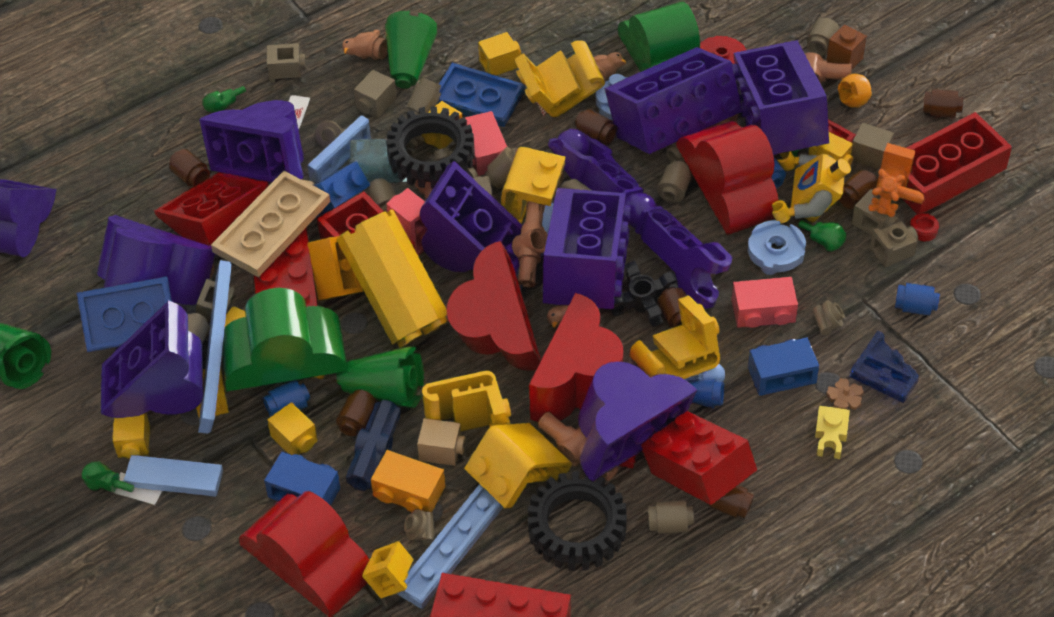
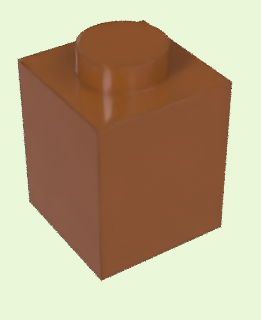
[826,24,867,69]

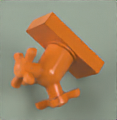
[868,143,925,217]

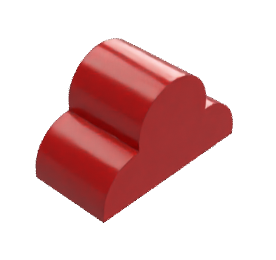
[676,121,779,235]
[447,241,541,371]
[529,293,623,422]
[239,491,370,617]

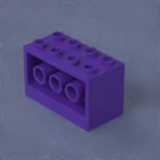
[732,40,829,155]
[604,47,742,154]
[543,188,631,309]

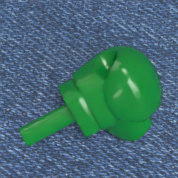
[202,86,246,113]
[798,220,847,252]
[82,461,134,493]

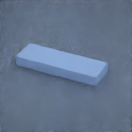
[307,115,371,185]
[123,455,223,497]

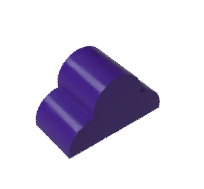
[199,100,304,182]
[420,161,522,273]
[0,179,56,257]
[97,215,215,305]
[101,300,203,418]
[578,362,697,482]

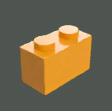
[308,236,363,300]
[371,450,446,512]

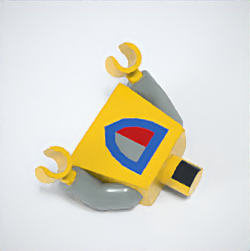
[772,151,851,223]

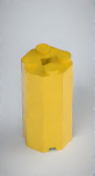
[337,209,448,348]

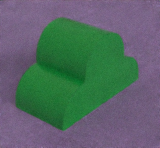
[618,1,700,72]
[222,288,348,391]

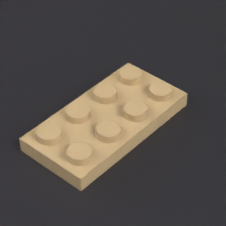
[211,171,330,277]

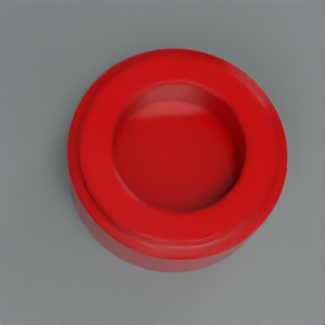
[910,213,939,242]

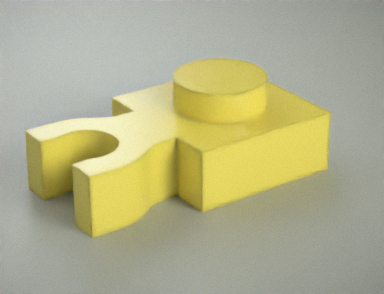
[815,406,850,459]

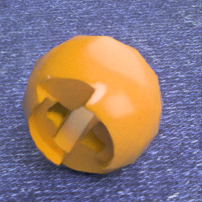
[838,74,872,108]

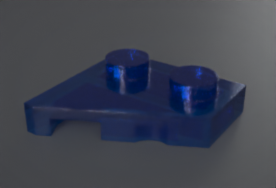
[849,331,919,403]

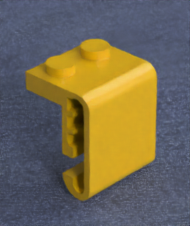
[514,41,605,117]
[501,147,565,224]
[630,295,720,379]
[422,371,511,431]
[464,423,572,508]

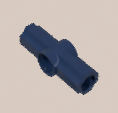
[346,400,401,491]

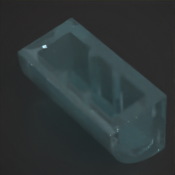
[350,139,407,183]

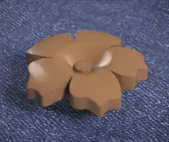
[826,378,864,410]

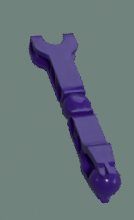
[548,129,732,309]

